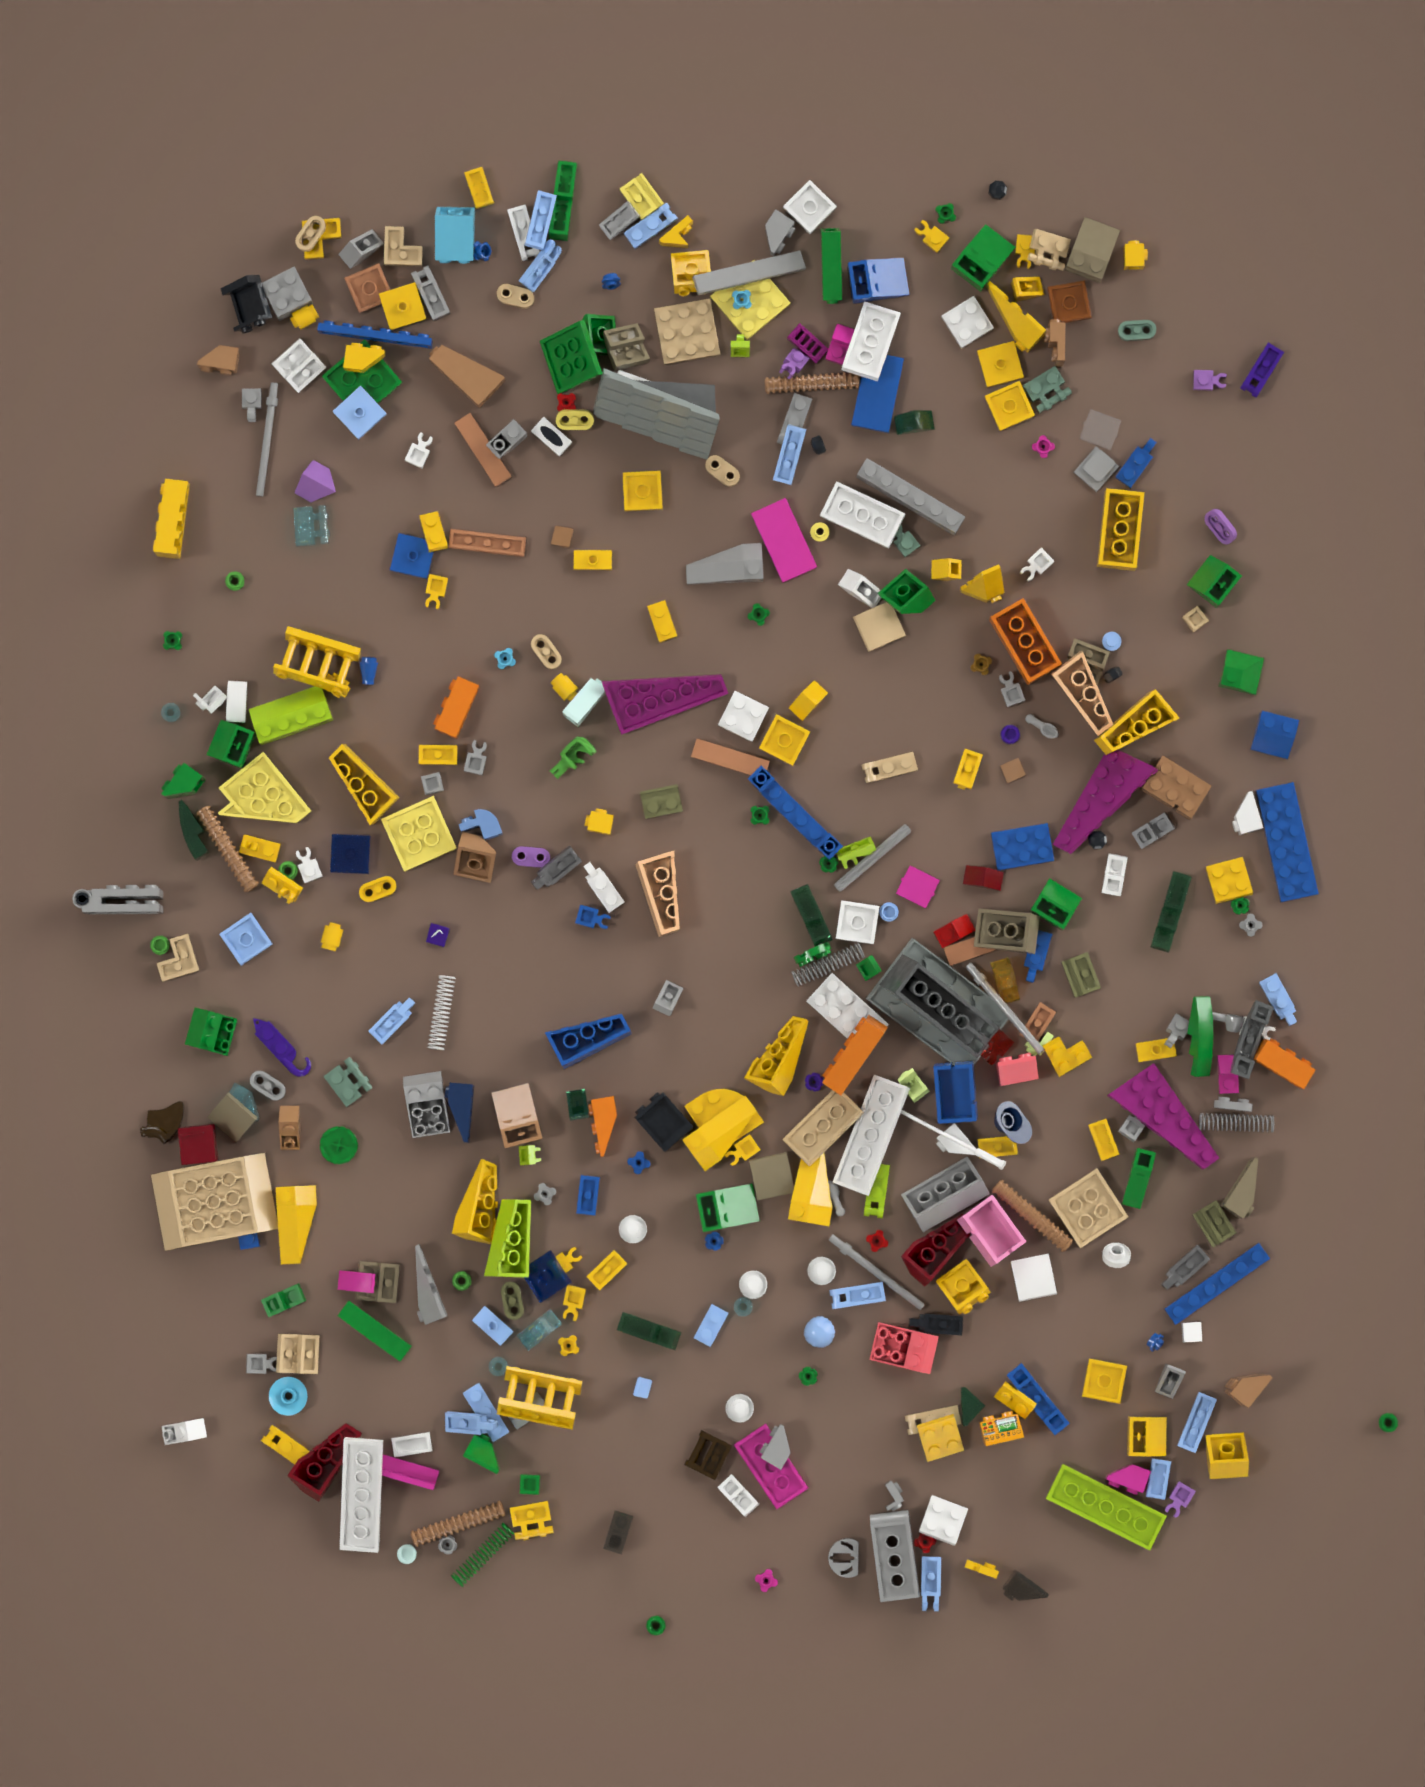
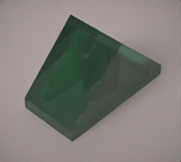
[894,410,935,435]
[566,1089,589,1121]
[960,1387,985,1426]

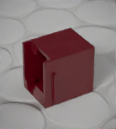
[178,1124,218,1165]

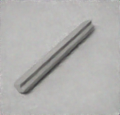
[834,824,911,892]

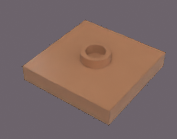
[344,263,391,313]

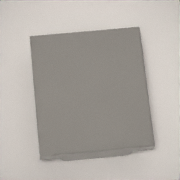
[1073,447,1119,492]

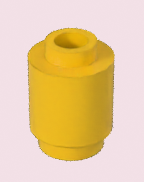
[290,304,320,330]
[551,673,579,701]
[320,922,344,952]

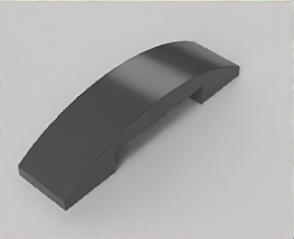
[1230,1000,1274,1079]

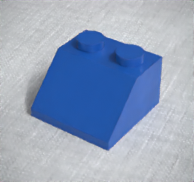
[1250,711,1299,759]

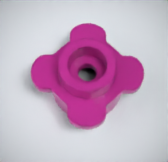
[1032,435,1055,458]
[755,1569,778,1592]

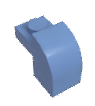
[459,809,503,841]

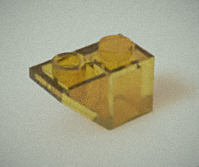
[990,957,1020,1004]

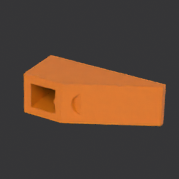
[588,1096,617,1157]

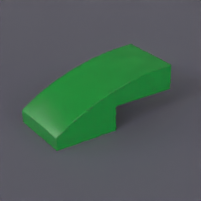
[261,1283,306,1318]

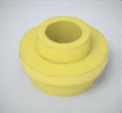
[810,522,829,542]

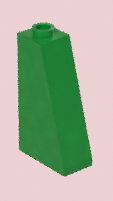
[820,228,842,304]

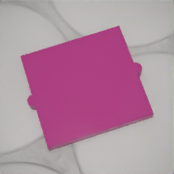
[896,866,940,909]

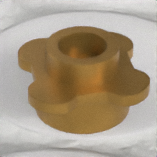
[970,654,992,675]

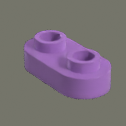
[1205,509,1237,544]
[512,847,550,868]

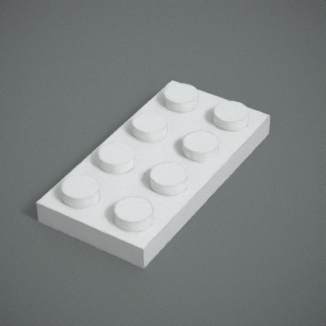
[841,301,901,381]
[820,481,905,549]
[806,973,889,1039]

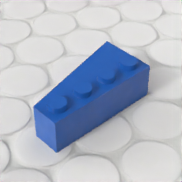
[545,1014,632,1069]

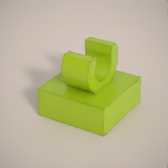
[731,334,750,357]
[519,1145,541,1165]

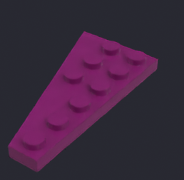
[601,674,729,735]
[1107,1063,1219,1170]

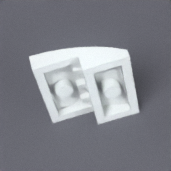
[271,338,326,393]
[1011,1254,1057,1302]

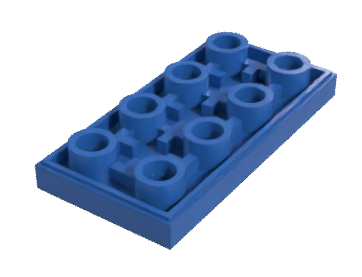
[851,355,904,433]

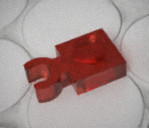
[981,1029,1014,1065]

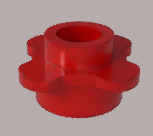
[557,393,576,411]
[866,1230,888,1252]
[913,1533,937,1554]

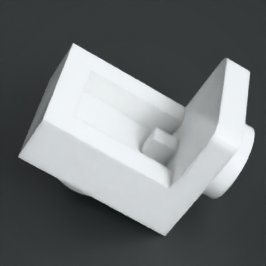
[193,686,227,714]

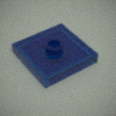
[330,834,371,874]
[524,1250,572,1303]

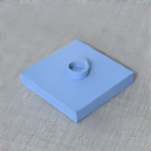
[333,386,387,440]
[219,913,273,966]

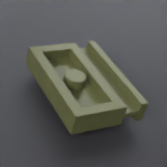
[640,784,683,819]
[1061,952,1101,998]
[1192,1200,1236,1248]

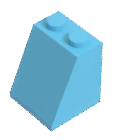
[435,207,475,264]

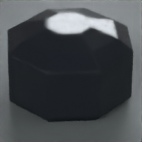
[988,180,1007,200]
[811,435,826,455]
[1103,667,1123,683]
[1088,831,1107,849]

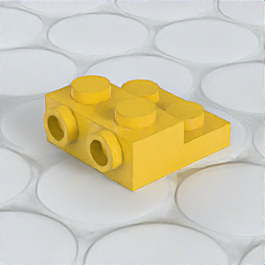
[671,250,711,296]
[936,1259,991,1315]

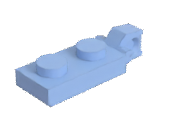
[1259,973,1297,1026]
[368,997,415,1045]
[445,1411,498,1435]

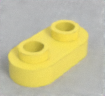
[556,410,594,430]

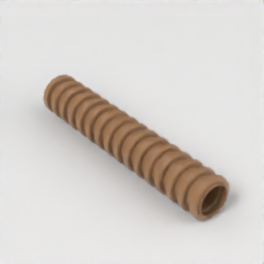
[765,372,860,394]
[195,806,259,892]
[991,1179,1073,1252]
[411,1500,505,1547]

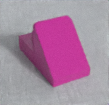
[825,324,855,365]
[1217,1055,1239,1094]

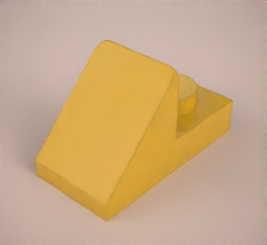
[659,215,693,248]

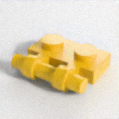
[510,1501,554,1541]

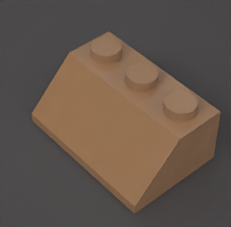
[1224,1374,1273,1408]

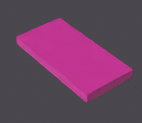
[751,498,817,583]
[734,1423,808,1510]

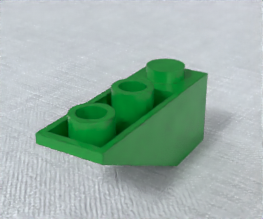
[1122,1148,1156,1209]

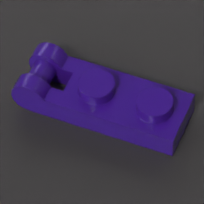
[1240,342,1284,398]

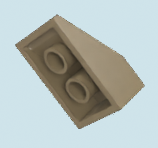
[1065,217,1120,283]
[974,909,1040,954]
[1220,1157,1258,1219]

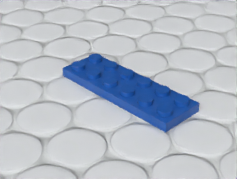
[1256,782,1319,903]

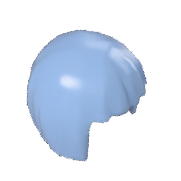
[804,1316,835,1348]

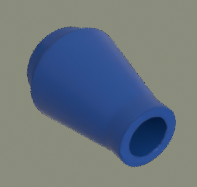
[359,657,378,685]

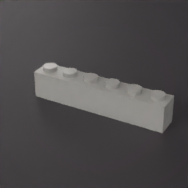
[856,458,965,536]

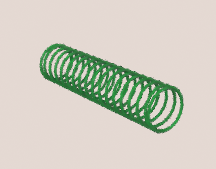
[451,1522,514,1587]

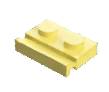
[619,173,664,221]

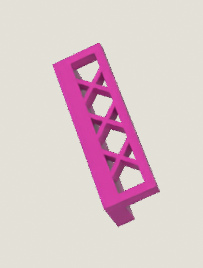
[382,1454,440,1490]

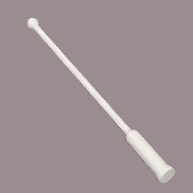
[901,1110,1006,1170]

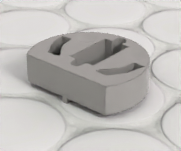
[828,1538,859,1578]

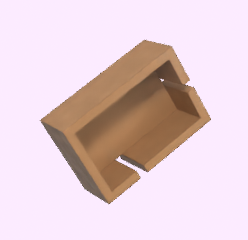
[1141,756,1211,820]

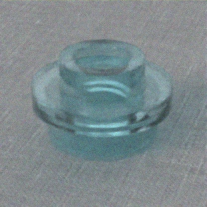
[161,703,180,722]
[734,1297,753,1316]
[489,1357,508,1376]

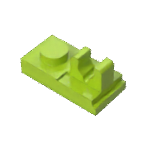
[836,836,876,869]

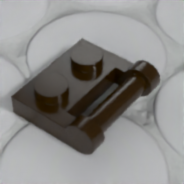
[684,1430,732,1480]

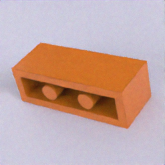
[433,676,480,740]
[1253,1038,1316,1089]

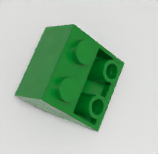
[1187,555,1242,608]
[206,720,256,769]
[161,763,206,799]
[1030,878,1082,931]
[185,1007,237,1056]

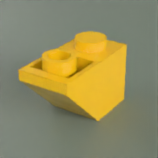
[343,343,385,373]

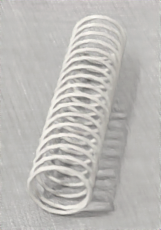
[428,975,456,1050]

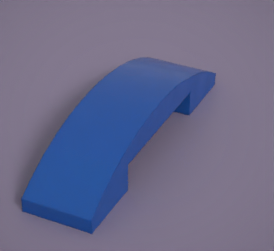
[1007,1363,1070,1435]

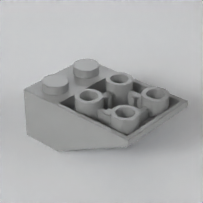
[403,1071,450,1138]

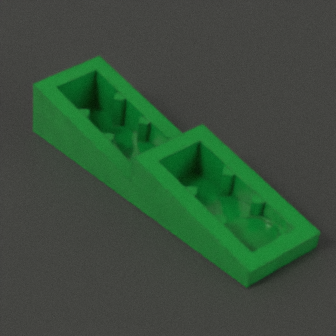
[549,160,577,241]

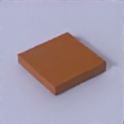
[1047,280,1092,323]

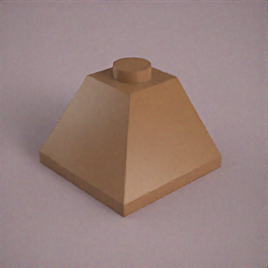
[453,832,496,883]

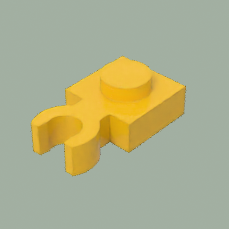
[914,220,949,253]
[1015,234,1035,269]
[425,574,448,610]
[725,1134,760,1166]
[547,1247,582,1279]
[563,1285,586,1321]
[965,1559,999,1579]

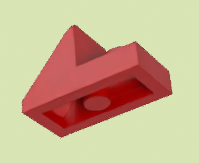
[933,914,976,949]

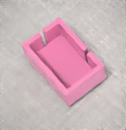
[957,1195,1026,1267]

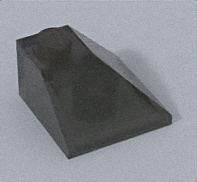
[1002,1569,1049,1601]

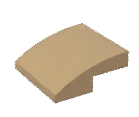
[853,602,906,652]
[276,1334,320,1374]

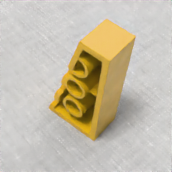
[153,479,190,559]
[1094,689,1179,755]
[329,744,400,825]

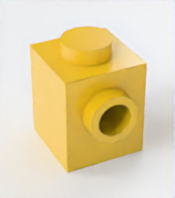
[1123,240,1148,270]
[931,558,961,581]
[584,809,614,835]

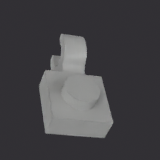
[242,388,262,422]
[1164,1013,1189,1048]

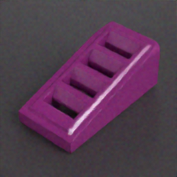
[787,323,828,364]

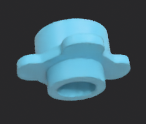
[732,290,752,309]
[494,648,516,669]

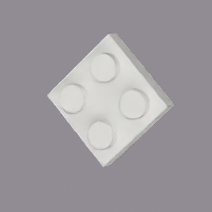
[783,180,837,234]
[941,296,994,349]
[718,691,769,742]
[836,900,879,944]
[919,1495,968,1546]

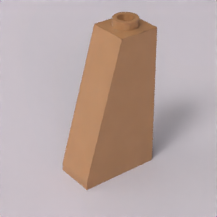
[429,345,506,408]

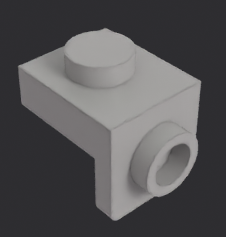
[885,1480,904,1511]

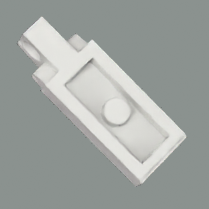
[584,862,625,913]

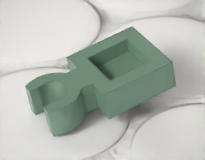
[893,525,920,558]

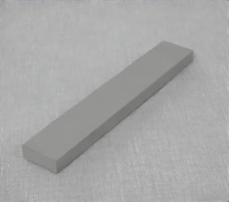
[692,250,806,295]

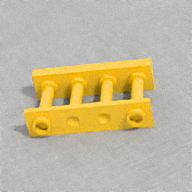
[273,626,361,696]
[497,1366,582,1430]

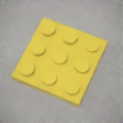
[710,260,791,340]
[381,796,457,872]

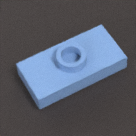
[472,1306,514,1346]
[1146,1458,1171,1500]

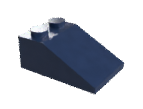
[445,1082,474,1143]

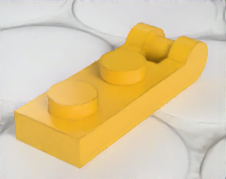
[261,1425,310,1464]

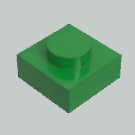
[856,955,882,981]
[520,1474,540,1495]

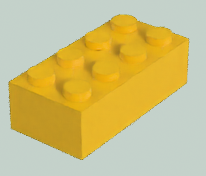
[1097,488,1145,571]

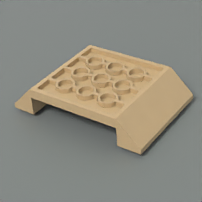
[151,1153,278,1251]

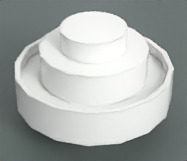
[619,1215,647,1243]
[1102,1243,1131,1268]
[807,1257,836,1285]
[739,1271,767,1299]
[726,1394,754,1422]

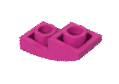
[337,1270,375,1293]

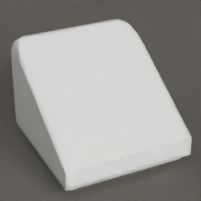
[1182,1322,1202,1342]

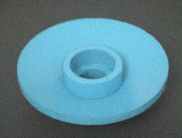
[269,1377,308,1416]

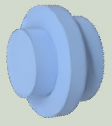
[1102,632,1121,651]
[879,902,899,922]

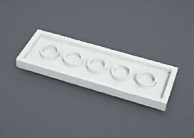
[833,1075,910,1196]
[340,1437,383,1553]

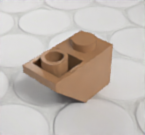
[197,345,240,376]
[279,1106,300,1150]

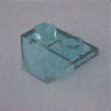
[229,1083,260,1122]
[517,1309,562,1351]

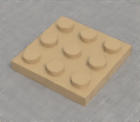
[654,299,720,365]
[1049,1168,1128,1248]

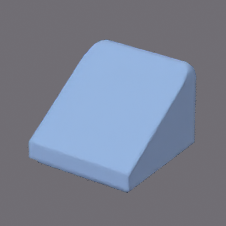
[633,1377,652,1398]

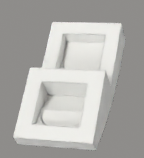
[226,681,247,723]
[1102,853,1128,896]
[717,1474,759,1517]

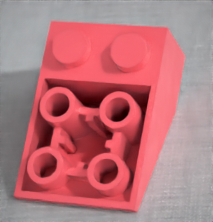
[870,1322,939,1374]

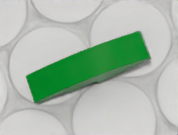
[1187,996,1213,1077]
[337,1300,412,1362]

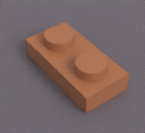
[1019,1002,1056,1041]

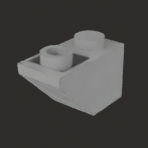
[765,209,795,257]
[486,419,528,459]
[760,1424,791,1470]

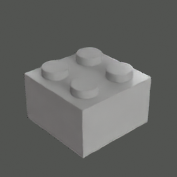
[262,266,313,321]

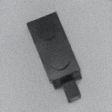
[909,1314,963,1336]

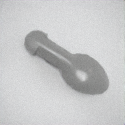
[1025,714,1059,739]
[828,1181,845,1217]

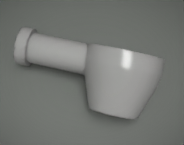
[1212,1012,1245,1033]

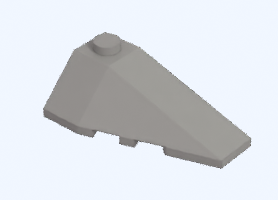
[686,543,763,585]
[415,1244,448,1325]

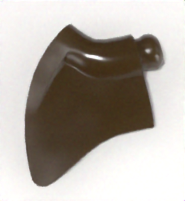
[140,1101,184,1144]

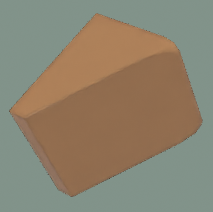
[551,526,574,549]
[1000,758,1026,784]

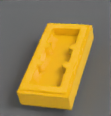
[464,167,494,209]
[574,550,612,570]
[1135,1038,1177,1062]
[1088,1119,1120,1161]

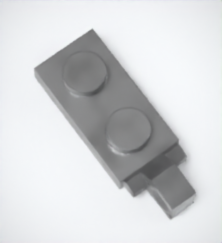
[531,846,582,890]
[1161,1245,1210,1290]

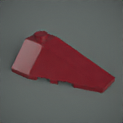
[901,1214,971,1287]
[287,1423,362,1502]

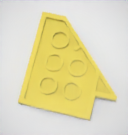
[218,752,312,823]

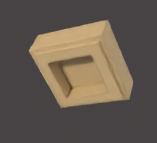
[1182,606,1209,633]

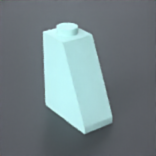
[562,678,605,727]

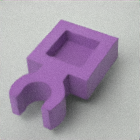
[779,347,810,379]
[1193,370,1227,391]
[1165,1481,1196,1518]

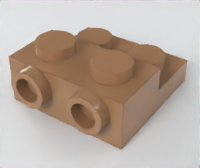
[1044,319,1065,367]

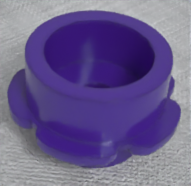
[805,1073,823,1092]

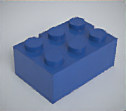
[933,1061,978,1124]

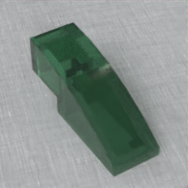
[179,799,209,861]
[790,884,833,947]
[617,1312,682,1350]

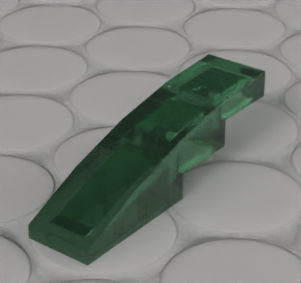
[1150,871,1192,953]

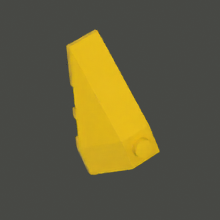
[959,564,1005,603]
[452,1159,498,1244]
[276,1185,317,1265]

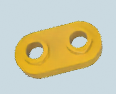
[359,876,397,902]

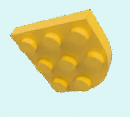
[684,1089,764,1141]

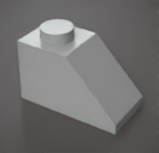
[338,229,384,269]

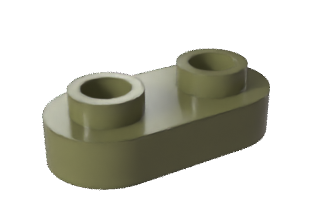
[501,1282,524,1320]

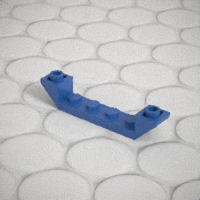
[748,765,843,860]

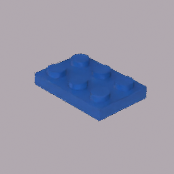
[991,823,1054,871]

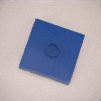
[390,533,434,579]

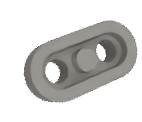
[250,1071,286,1101]
[1214,1097,1253,1112]

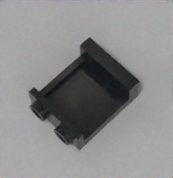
[220,275,272,334]
[634,1092,693,1152]

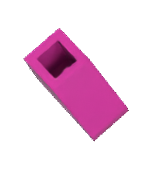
[1105,1464,1151,1495]

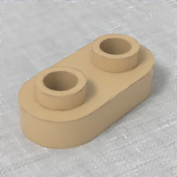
[295,216,326,252]
[497,284,534,309]
[705,455,740,487]
[531,634,562,669]

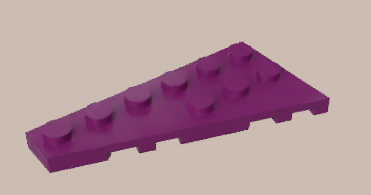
[1053,750,1158,854]

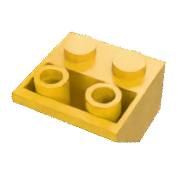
[1127,1416,1167,1457]

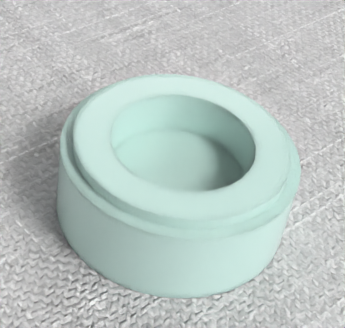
[397,1544,417,1564]

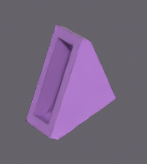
[295,460,336,503]

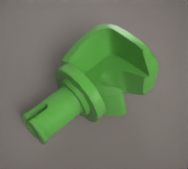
[549,736,596,779]

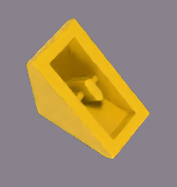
[1011,277,1044,302]
[788,680,828,721]

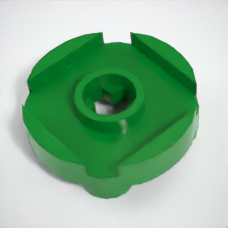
[793,942,831,967]

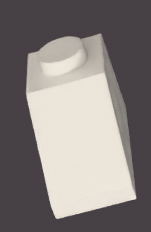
[838,569,881,608]
[1232,791,1263,836]
[936,1123,976,1155]

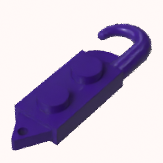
[253,1018,311,1077]

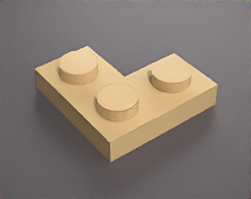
[384,226,423,266]
[157,934,200,982]

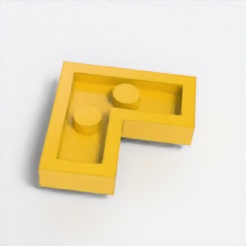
[302,218,342,260]
[1043,1036,1092,1077]

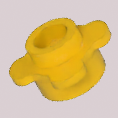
[558,1335,579,1356]

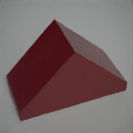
[963,865,1004,891]

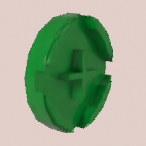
[320,1126,358,1164]

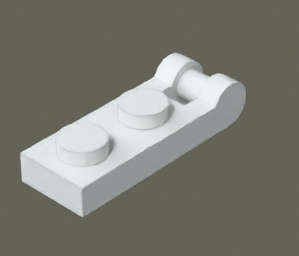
[507,205,539,261]

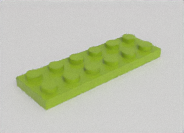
[1045,1464,1167,1551]

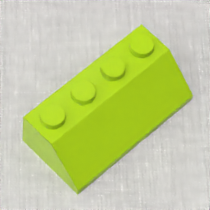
[249,686,334,745]

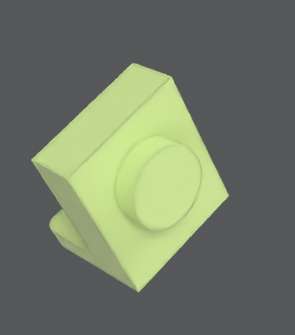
[1024,1032,1054,1056]
[898,1068,930,1103]

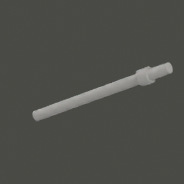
[256,382,278,497]
[966,963,1045,1054]
[829,1234,925,1310]

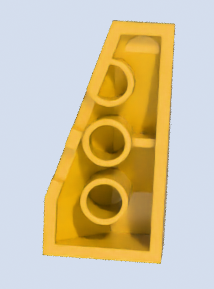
[986,281,1046,353]
[744,1016,809,1096]
[683,1095,757,1171]
[788,1152,833,1226]

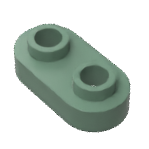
[1118,320,1156,341]

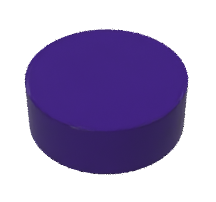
[1000,725,1020,744]

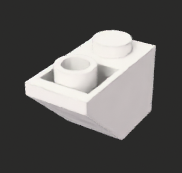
[162,1418,207,1445]

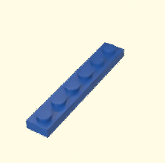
[317,320,433,349]
[1164,1243,1270,1325]

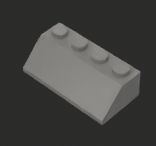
[901,1157,990,1232]

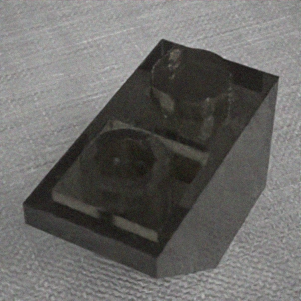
[603,1510,633,1554]

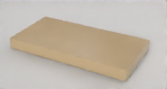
[782,1090,864,1167]

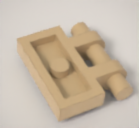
[1027,229,1071,271]

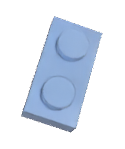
[694,1304,728,1347]

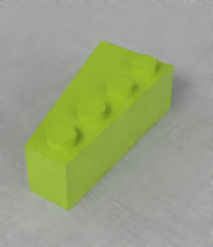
[484,1199,531,1277]

